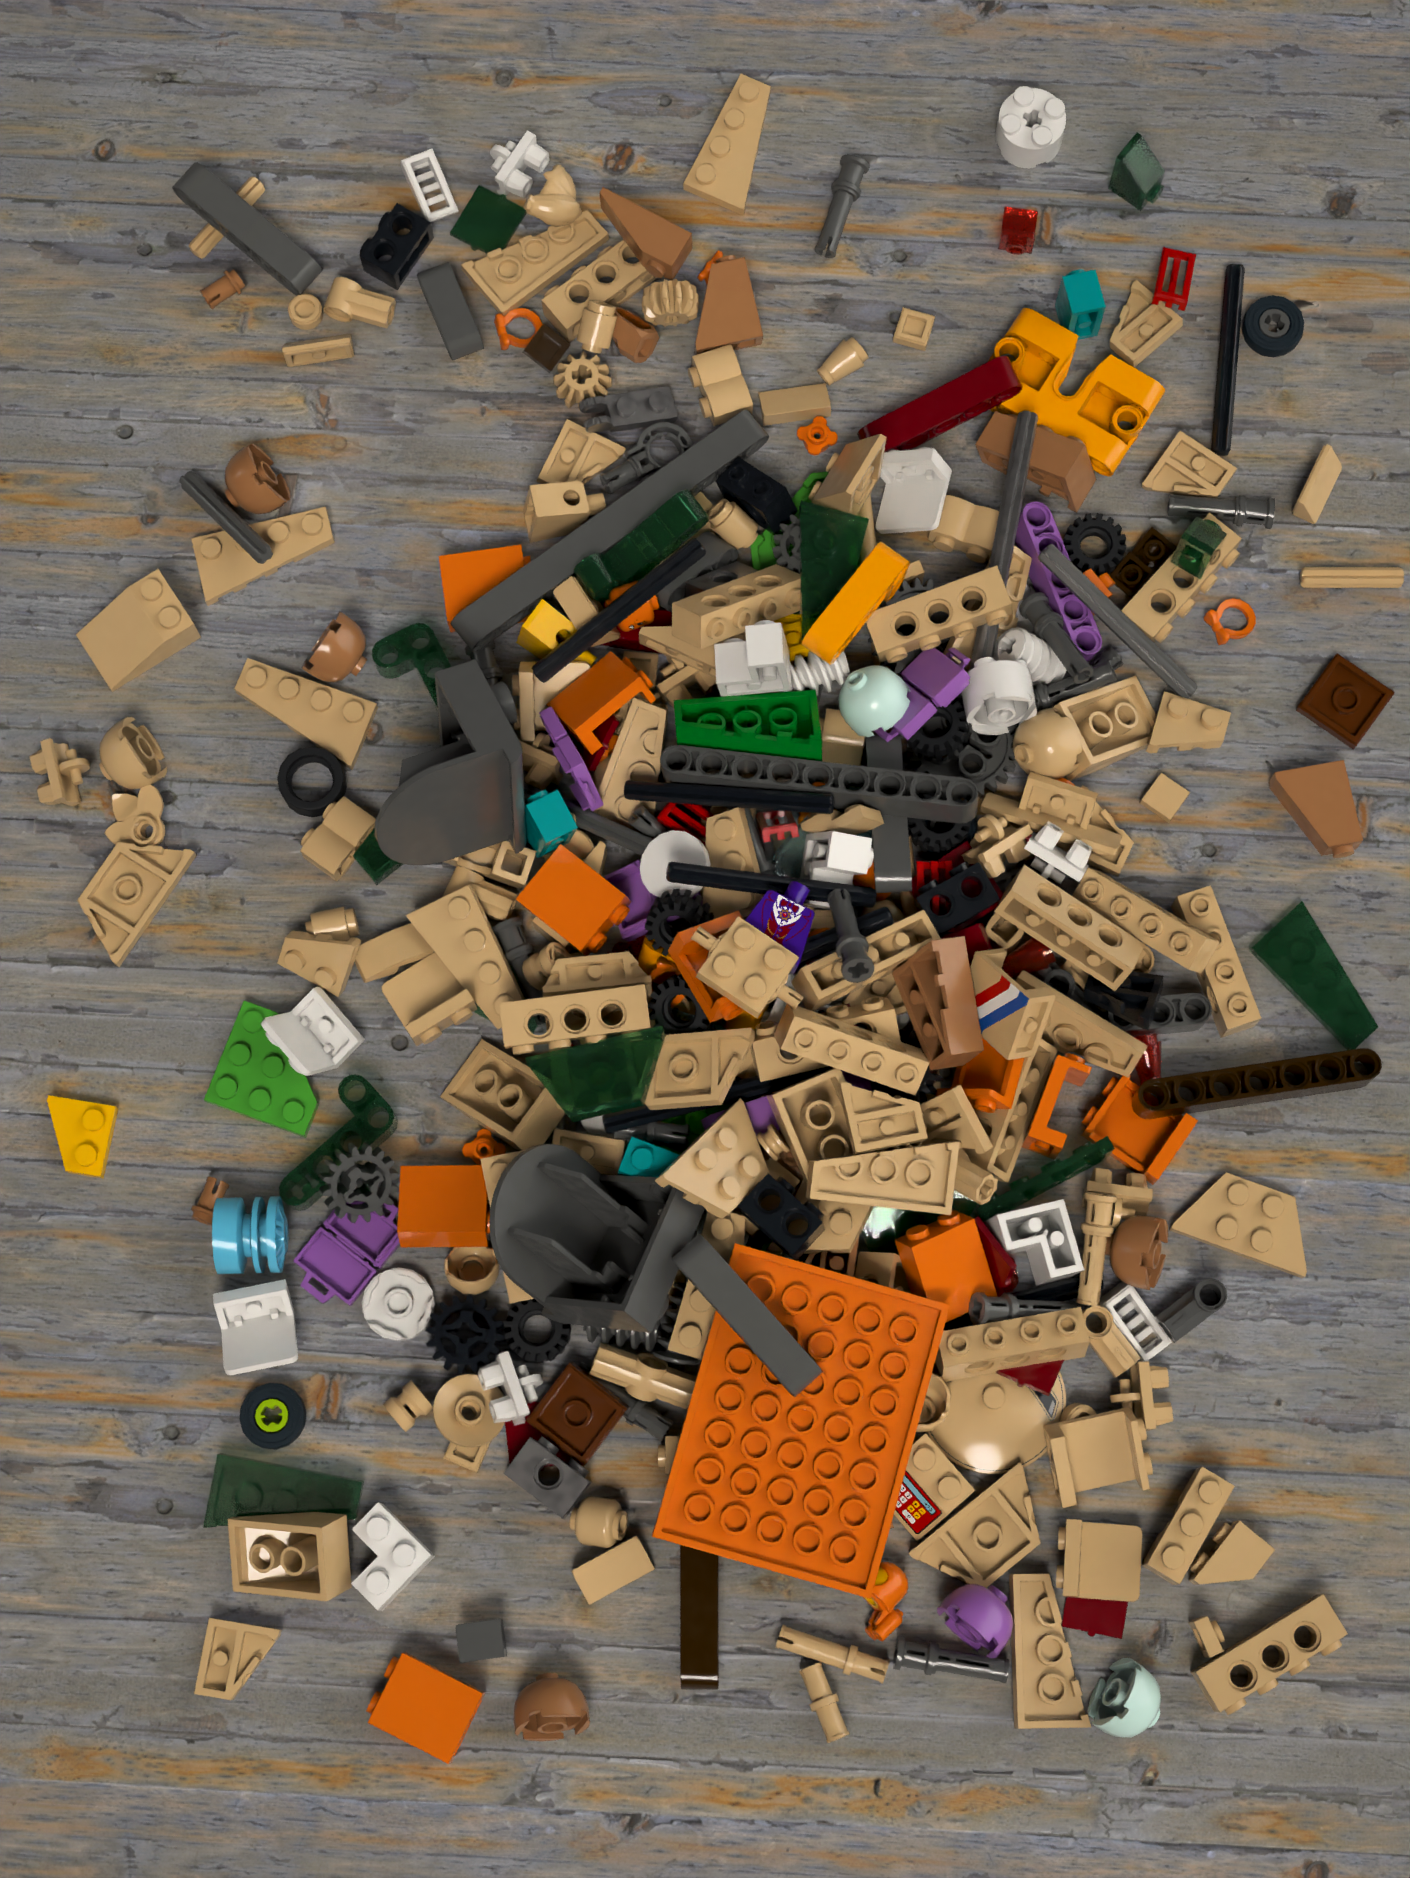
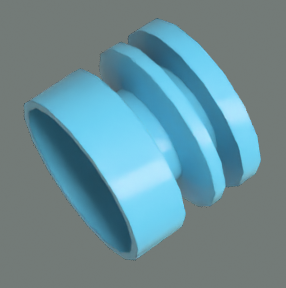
[212,1196,289,1274]

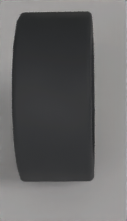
[277,746,347,817]

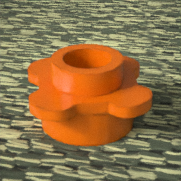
[797,416,838,456]
[462,1129,506,1165]

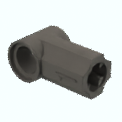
[1155,1278,1227,1343]

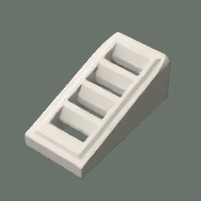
[401,149,459,223]
[1097,1282,1172,1362]

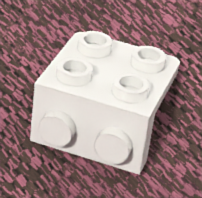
[875,447,952,534]
[261,987,365,1076]
[213,1279,298,1375]

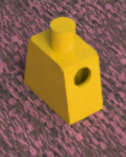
[516,599,597,667]

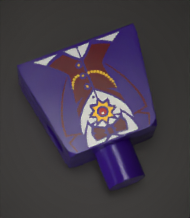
[745,881,815,975]

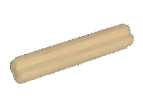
[189,177,265,259]
[1300,567,1404,588]

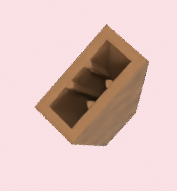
[694,255,763,355]
[1269,760,1363,858]

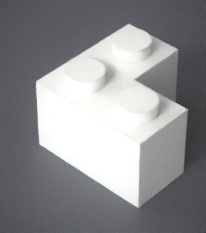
[714,620,792,697]
[800,831,874,910]
[984,1199,1084,1286]
[351,1502,435,1611]

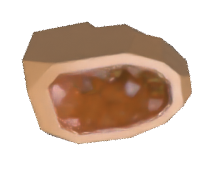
[612,307,659,363]

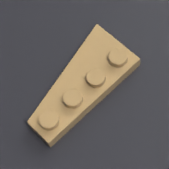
[683,74,771,216]
[461,210,609,316]
[191,507,335,606]
[405,885,525,1030]
[667,1212,745,1360]

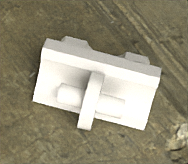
[490,130,550,198]
[1024,821,1092,884]
[478,1351,543,1426]

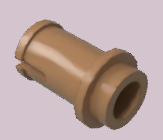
[200,269,245,309]
[191,1177,229,1226]

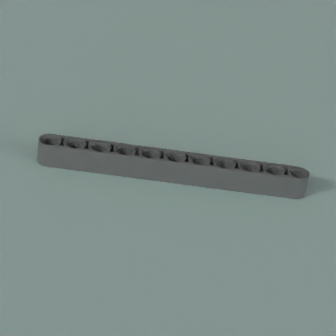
[450,410,769,652]

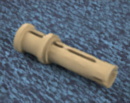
[1076,1192,1117,1306]

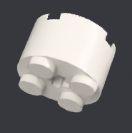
[995,86,1066,169]
[961,657,1037,735]

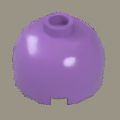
[937,1584,1013,1658]

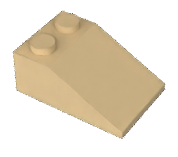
[808,434,887,533]
[76,569,201,692]
[1053,676,1156,781]
[440,1039,567,1151]
[766,1068,875,1184]
[228,1512,352,1601]

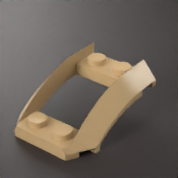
[542,951,657,1114]

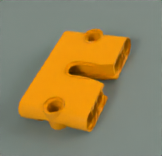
[989,308,1165,477]

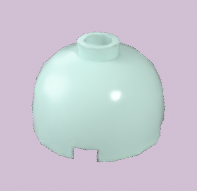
[838,665,910,737]
[1088,1658,1161,1738]

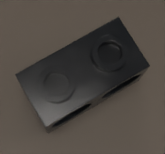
[360,203,434,290]
[715,457,798,535]
[914,861,1001,936]
[738,1173,825,1261]

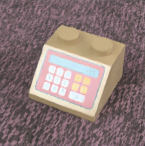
[894,1433,975,1541]

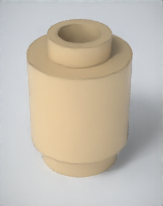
[576,300,617,353]
[707,499,758,549]
[305,906,360,942]

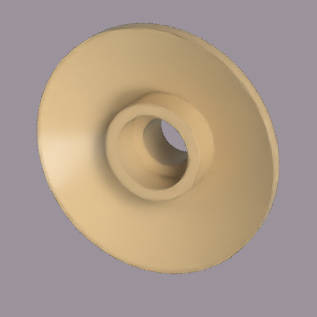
[433,1374,505,1447]

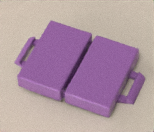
[874,648,971,742]
[539,707,604,811]
[603,860,703,942]
[293,1201,400,1306]

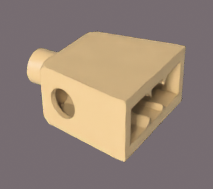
[523,481,606,543]

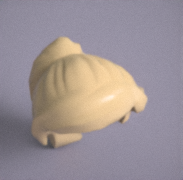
[523,164,582,227]

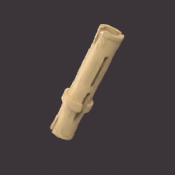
[775,1625,890,1684]

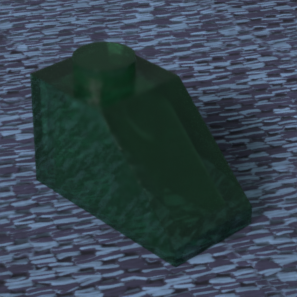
[1108,132,1165,211]
[1171,517,1227,580]

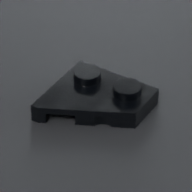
[1084,971,1164,1030]

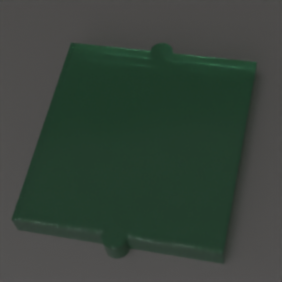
[450,185,527,254]

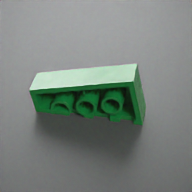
[674,690,822,761]

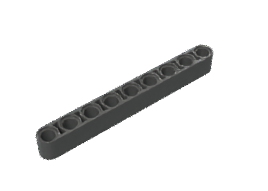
[660,745,978,823]

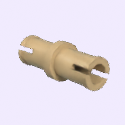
[799,1662,850,1743]

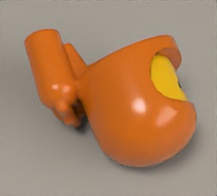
[863,1561,908,1642]

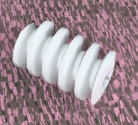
[993,627,1067,686]
[779,651,850,696]

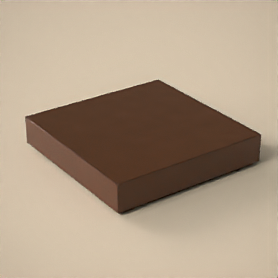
[1296,653,1395,750]
[526,1361,629,1467]

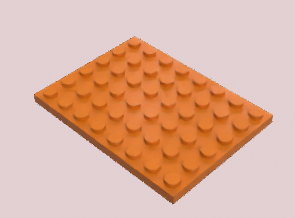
[652,1243,950,1599]

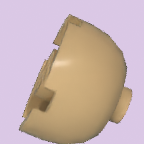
[1013,708,1082,779]
[99,717,167,789]

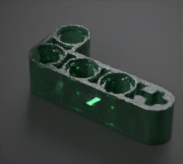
[573,489,709,603]
[372,623,451,712]
[279,1074,398,1211]

